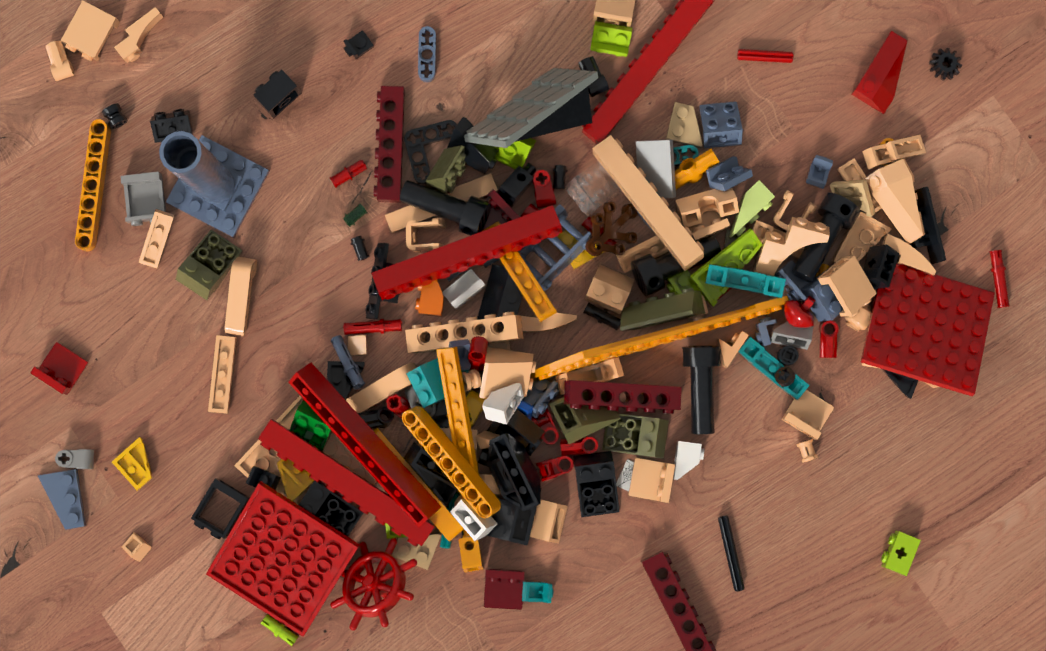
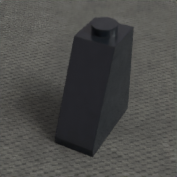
[447,117,498,174]

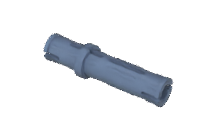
[331,335,365,389]

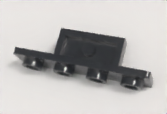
[911,187,946,264]
[365,243,399,319]

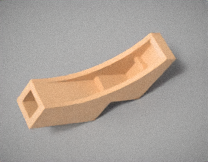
[752,217,830,276]

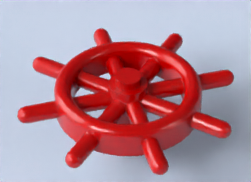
[330,538,417,631]

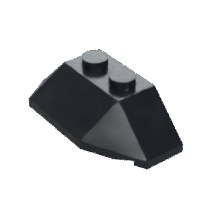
[486,433,541,511]

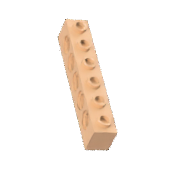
[405,312,523,353]

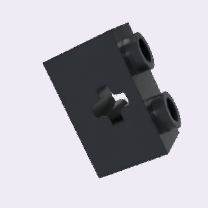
[863,244,899,289]

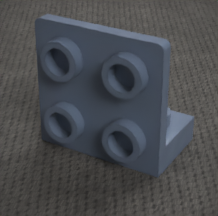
[699,102,743,148]
[774,260,808,303]

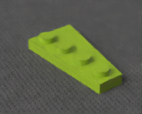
[690,229,763,307]

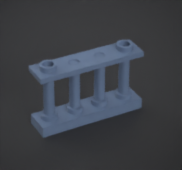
[518,204,592,291]

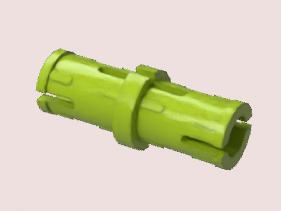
[260,614,299,647]

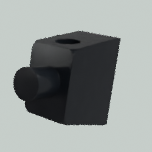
[498,163,537,208]

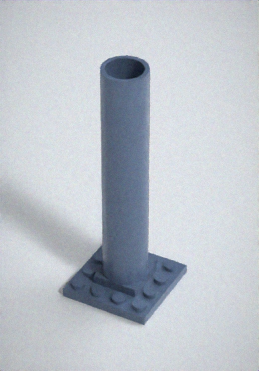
[159,131,270,238]

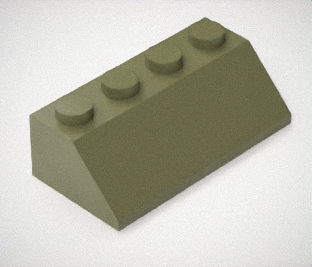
[620,288,705,331]

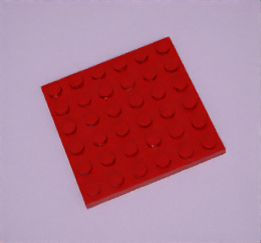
[860,263,995,397]
[206,481,360,637]

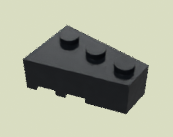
[404,442,458,507]

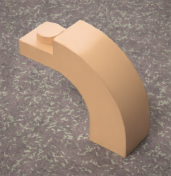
[555,357,624,395]

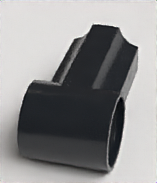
[578,56,609,97]
[358,406,394,429]

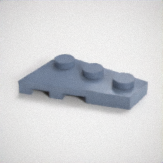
[38,469,86,530]

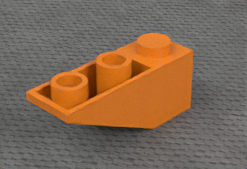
[415,280,444,317]

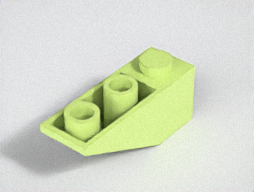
[729,180,775,238]

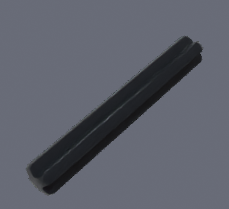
[718,515,745,592]

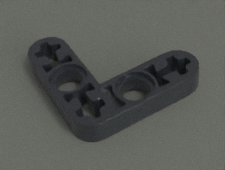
[404,120,457,184]

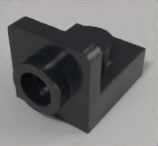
[343,30,374,59]
[246,466,281,490]

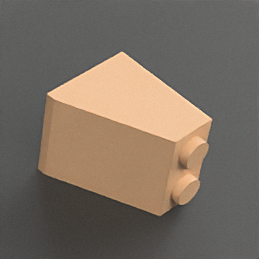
[592,0,635,27]
[585,265,635,315]
[479,347,536,398]

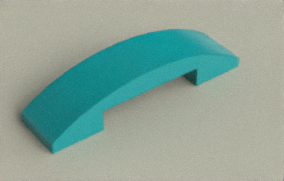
[705,264,786,298]
[738,337,810,400]

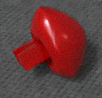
[784,295,815,328]

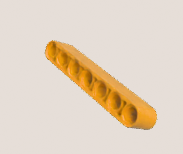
[75,119,111,252]
[402,406,501,518]
[374,428,464,542]

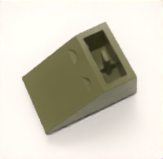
[426,145,466,195]
[175,230,243,300]
[549,391,621,444]
[602,414,669,459]

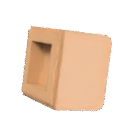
[348,335,367,355]
[476,431,500,449]
[122,532,152,562]

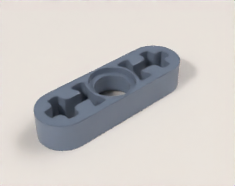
[418,26,436,82]

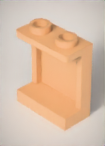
[61,0,120,61]
[818,255,877,317]

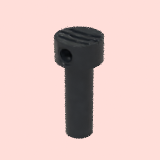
[400,180,491,236]
[792,193,861,282]
[631,235,721,296]
[682,346,721,434]

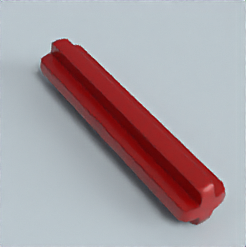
[737,49,794,63]

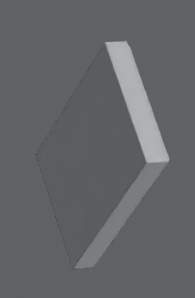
[636,140,676,198]

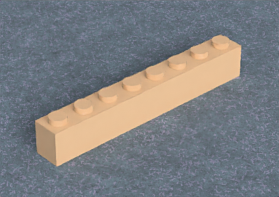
[592,135,704,271]

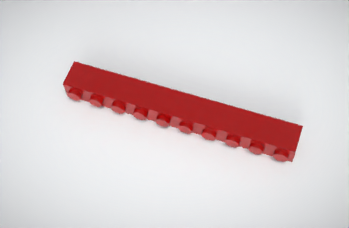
[582,0,715,144]
[371,205,563,300]
[288,362,441,527]
[258,419,435,547]

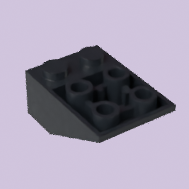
[573,451,619,518]
[299,481,363,536]
[487,498,536,545]

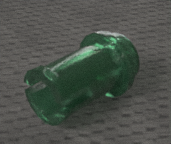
[342,203,368,227]

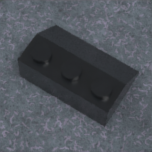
[477,264,523,327]

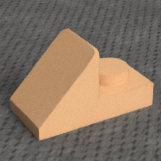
[717,331,749,368]

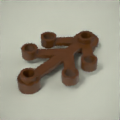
[585,201,638,256]

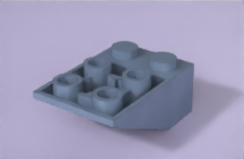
[800,269,843,322]

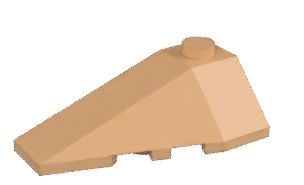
[864,159,925,244]

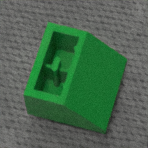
[290,400,332,451]

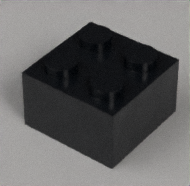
[253,69,302,119]

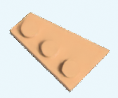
[832,211,892,263]

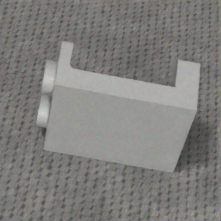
[120,171,166,226]

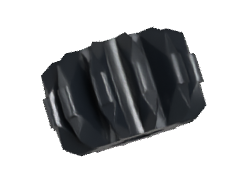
[929,48,962,81]

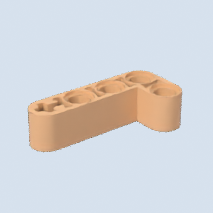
[225,257,257,336]
[346,362,417,413]

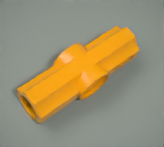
[675,148,720,190]

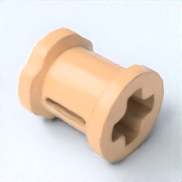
[796,439,819,463]

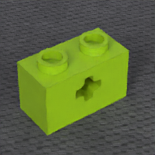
[881,530,921,576]

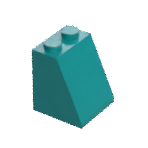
[406,358,470,408]

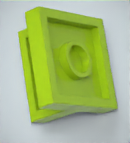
[494,138,536,169]

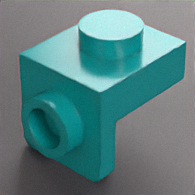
[522,581,554,603]

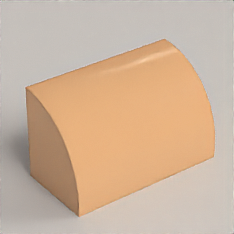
[530,500,568,544]

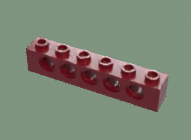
[374,86,405,203]
[564,380,682,414]
[641,551,716,651]

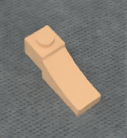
[114,7,164,63]
[862,135,926,170]

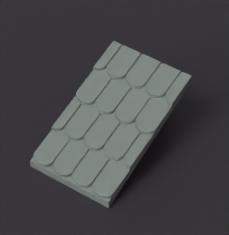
[464,68,598,148]

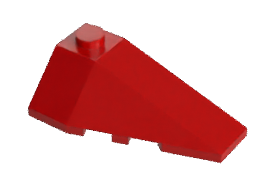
[851,31,908,114]

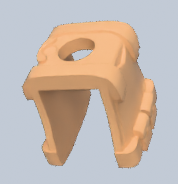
[773,190,817,231]
[406,218,446,253]

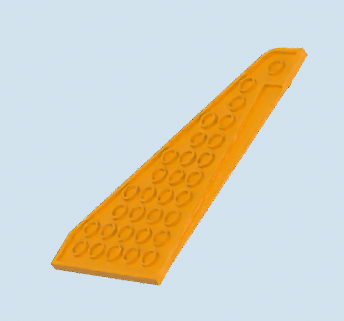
[530,296,788,381]

